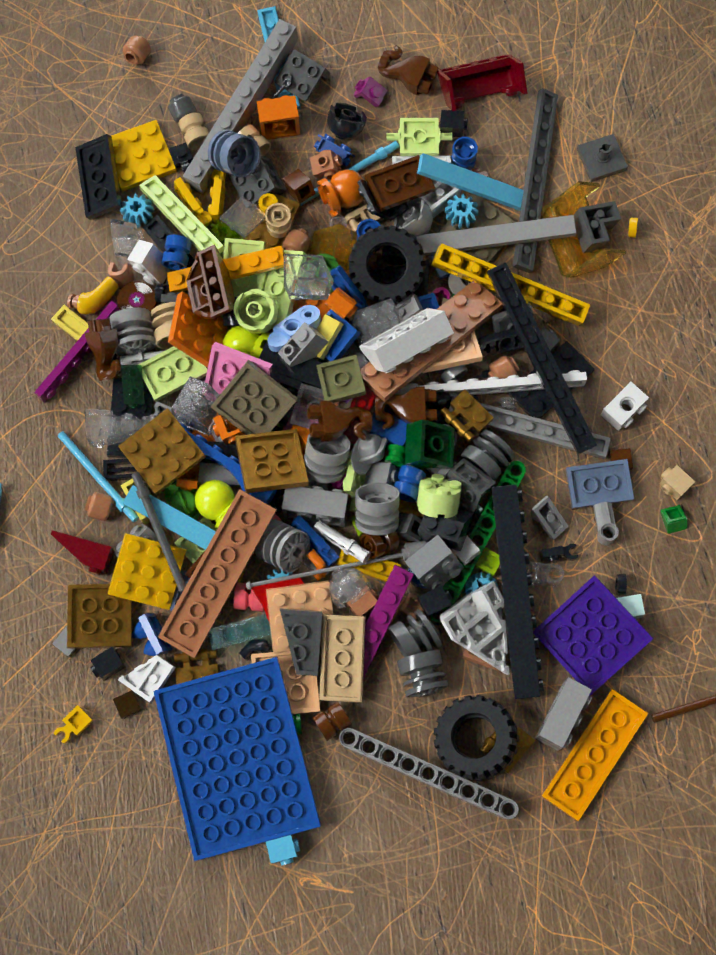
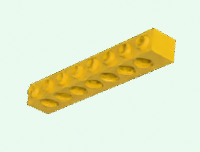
[431,244,590,326]

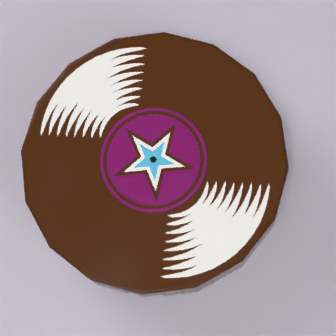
[117,281,157,312]

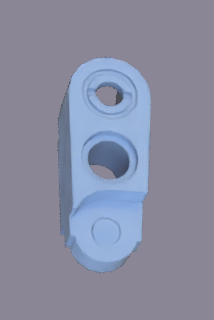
[267,305,322,352]

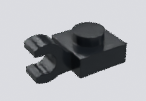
[168,143,193,173]
[428,389,451,410]
[540,544,578,563]

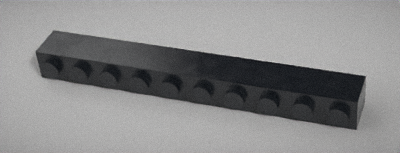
[492,484,544,699]

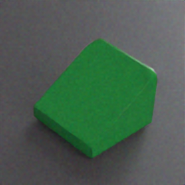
[660,505,687,534]

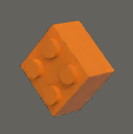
[256,95,300,140]

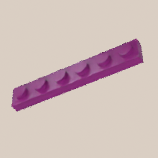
[34,301,120,403]
[363,565,414,679]

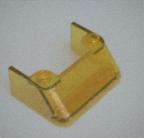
[541,181,626,278]

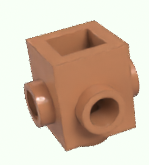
[310,150,342,180]

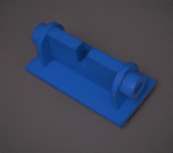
[314,134,355,166]

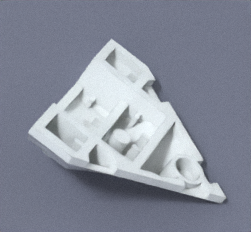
[440,581,510,675]

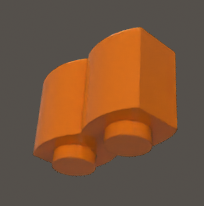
[324,287,358,319]

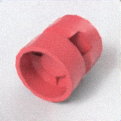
[233,582,264,612]

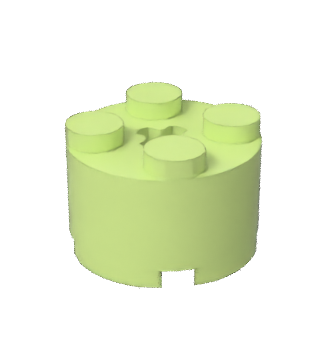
[233,289,278,334]
[417,474,461,518]

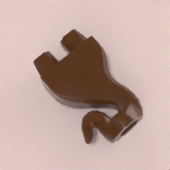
[378,45,439,95]
[85,318,121,381]
[375,386,437,430]
[307,400,372,442]

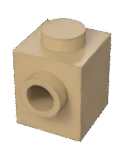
[659,465,695,500]

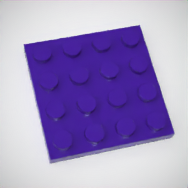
[533,575,654,695]

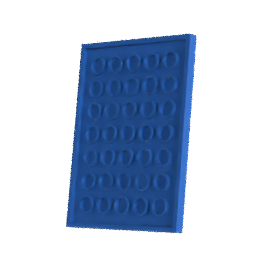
[153,657,321,861]

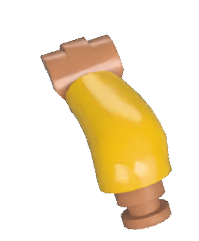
[67,262,134,315]

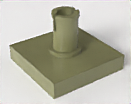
[316,355,367,403]

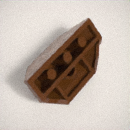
[186,244,236,319]

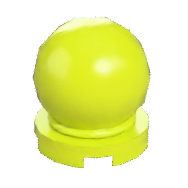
[223,325,271,359]
[195,479,235,530]

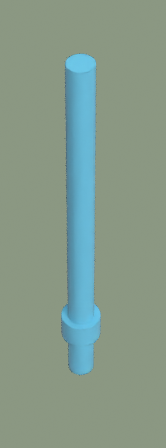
[300,141,399,206]
[58,431,139,523]

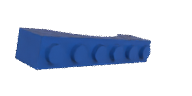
[180,423,278,505]

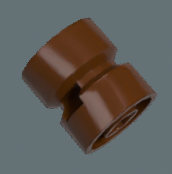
[360,531,399,560]
[312,701,352,741]

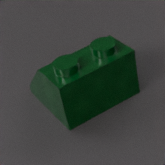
[405,419,455,469]

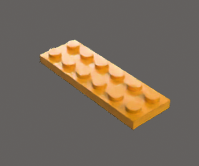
[541,689,648,822]

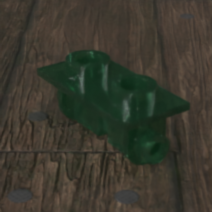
[121,365,145,408]

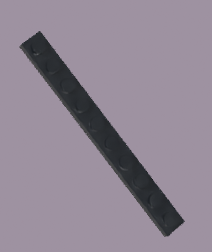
[487,262,597,455]

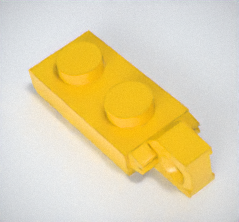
[208,169,226,224]
[174,177,212,227]

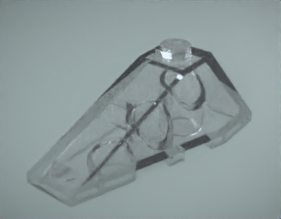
[85,409,155,448]

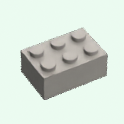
[282,486,349,527]
[535,677,592,751]

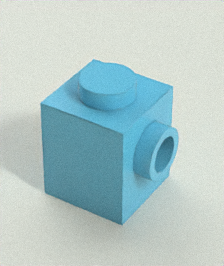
[266,835,300,866]

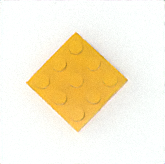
[111,120,177,192]
[108,533,186,610]

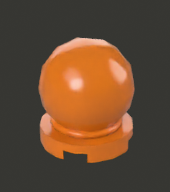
[317,170,364,217]

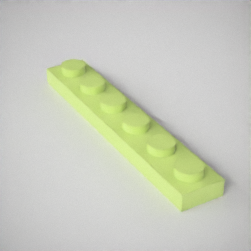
[139,175,224,253]

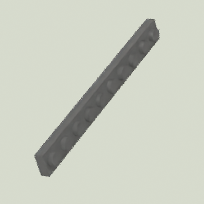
[512,88,558,273]

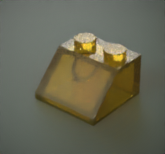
[309,224,357,271]

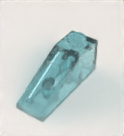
[208,614,271,650]

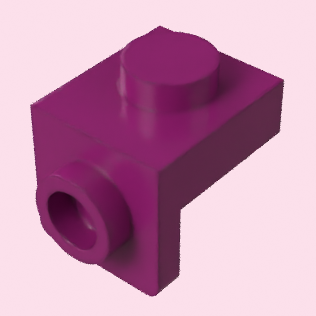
[353,77,388,107]

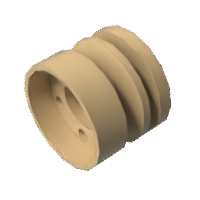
[150,302,176,350]

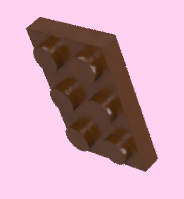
[364,155,436,212]

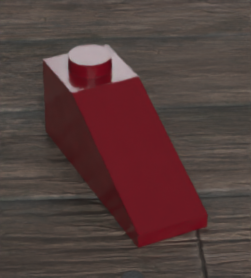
[51,530,114,576]

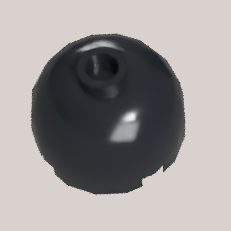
[327,103,367,140]

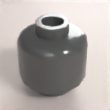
[168,94,197,123]

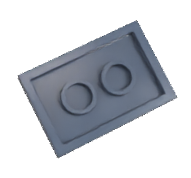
[565,459,634,509]

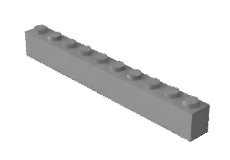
[183,19,299,194]

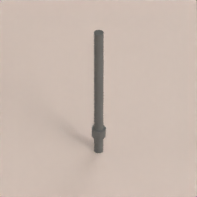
[131,472,186,592]

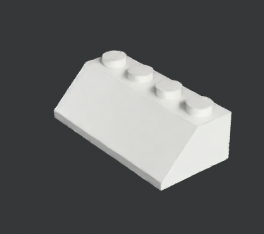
[359,308,454,373]

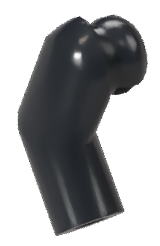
[239,639,271,660]

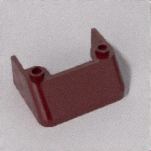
[437,54,528,111]

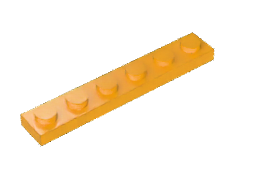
[167,245,287,293]

